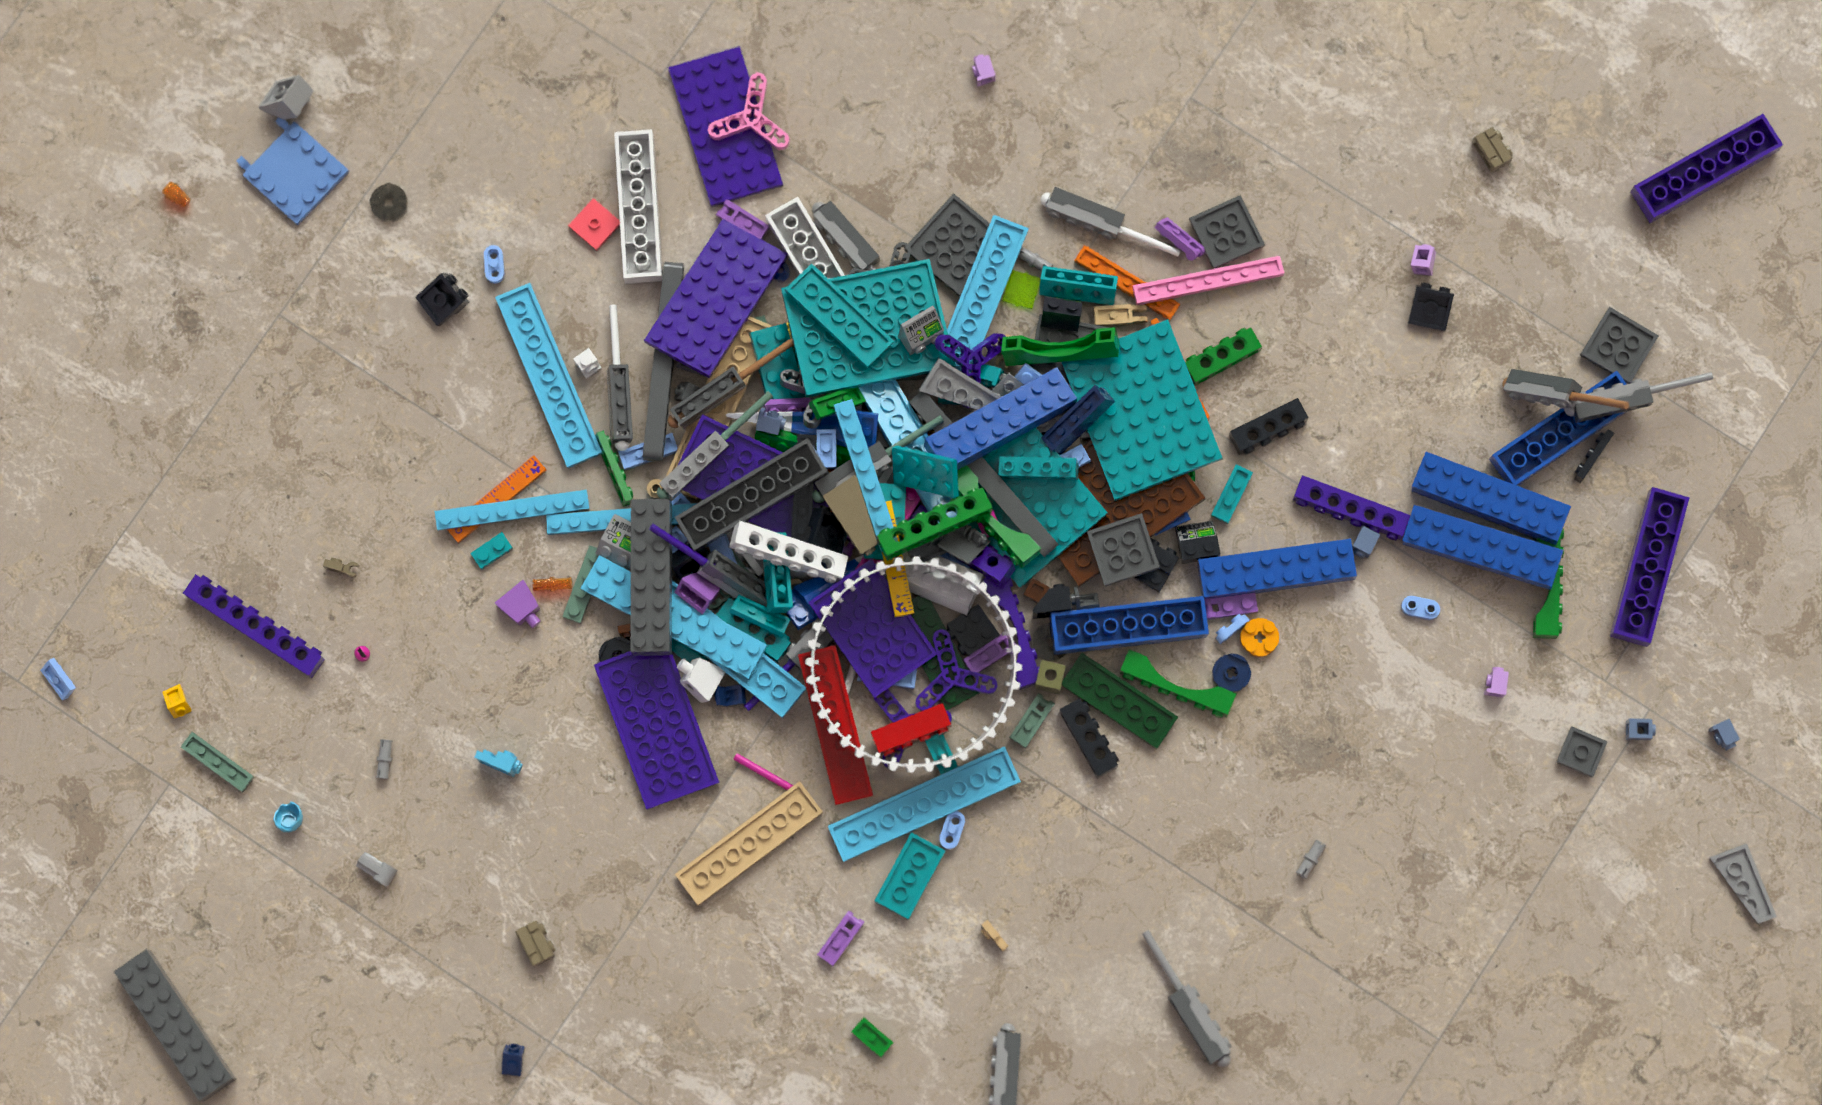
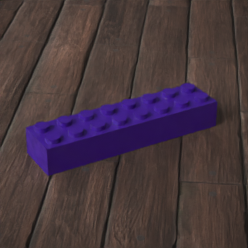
[1630,113,1783,223]
[1610,487,1690,647]

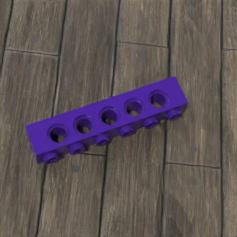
[1293,475,1410,541]
[908,504,1016,588]

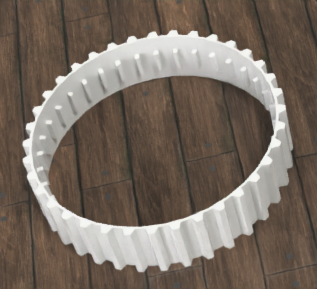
[805,556,1022,773]

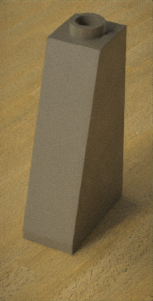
[823,475,878,556]

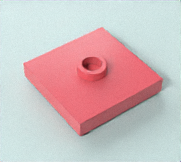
[568,198,620,251]

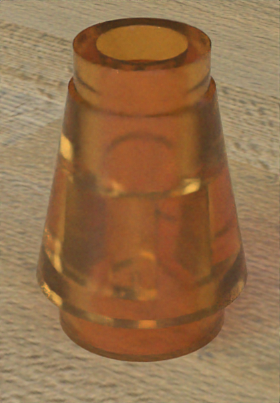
[162,181,191,208]

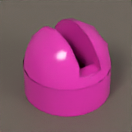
[354,646,370,662]

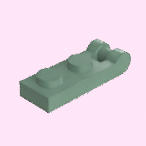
[1009,693,1055,748]

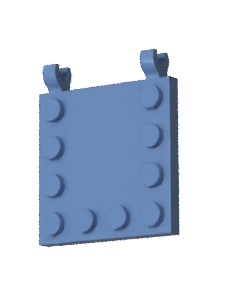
[236,117,349,226]

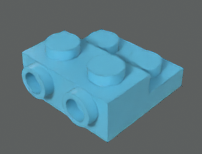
[474,749,523,777]

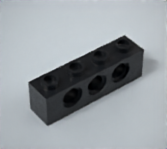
[1229,398,1309,455]
[1059,698,1119,779]

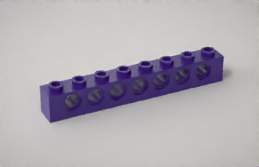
[183,574,325,678]

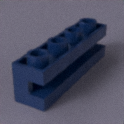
[1041,385,1115,454]

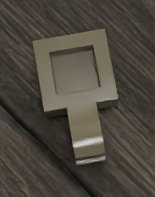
[323,558,359,577]

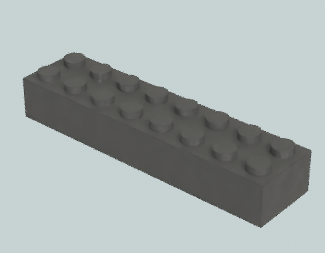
[675,438,829,552]
[631,499,672,656]
[114,949,236,1102]

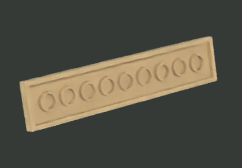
[666,316,772,500]

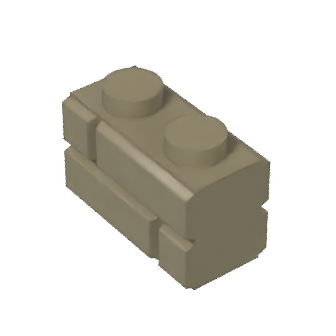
[1472,127,1513,173]
[515,921,556,967]

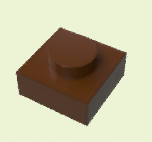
[1023,578,1050,603]
[617,624,631,638]

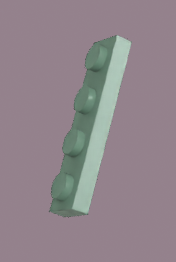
[562,545,598,624]
[181,732,254,792]

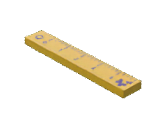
[882,501,914,617]

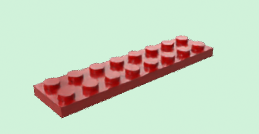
[798,645,873,805]

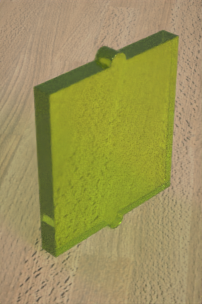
[1002,270,1041,310]

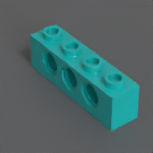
[1039,266,1118,305]
[999,456,1079,480]
[763,532,793,613]
[716,598,791,663]

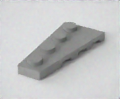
[919,358,1001,410]
[1710,844,1777,924]

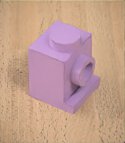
[972,55,996,86]
[1411,244,1436,276]
[1484,667,1509,697]

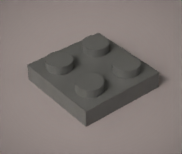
[1556,726,1608,778]

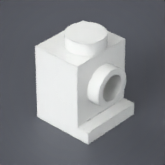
[573,348,602,379]

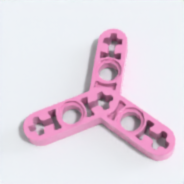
[708,73,790,150]

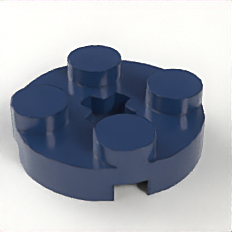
[1212,653,1251,692]

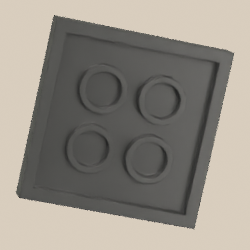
[1189,195,1265,269]
[1580,306,1659,384]
[1087,513,1160,587]

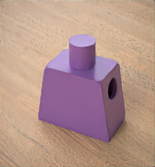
[674,572,721,614]
[495,580,541,628]

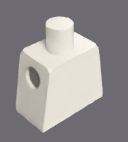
[677,658,725,703]

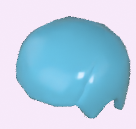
[273,802,303,832]

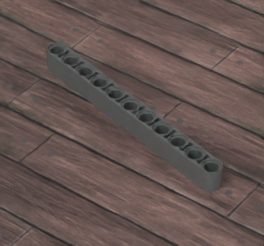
[643,262,684,462]
[909,392,1059,557]

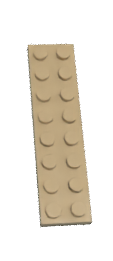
[675,781,823,906]

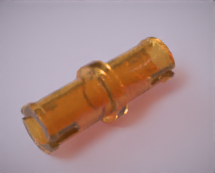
[532,576,572,592]

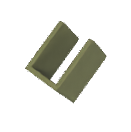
[1035,660,1066,694]

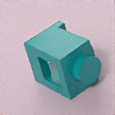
[980,364,1005,388]

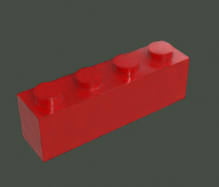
[870,703,951,757]

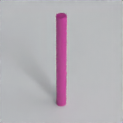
[733,753,794,790]

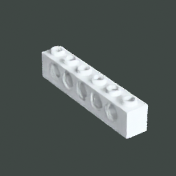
[729,521,848,583]

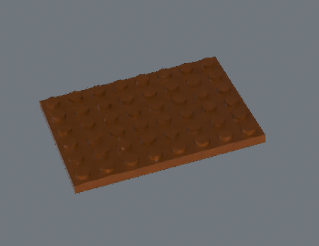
[1058,440,1206,587]

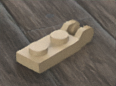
[1094,304,1148,326]

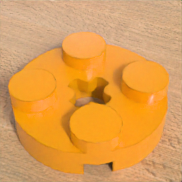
[1240,618,1279,657]

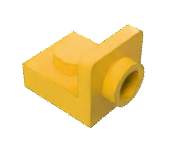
[162,684,192,719]

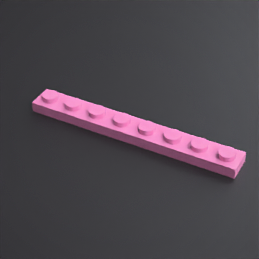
[1132,256,1284,305]

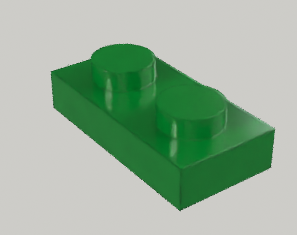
[851,1017,894,1058]

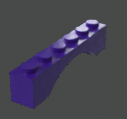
[983,577,1040,690]

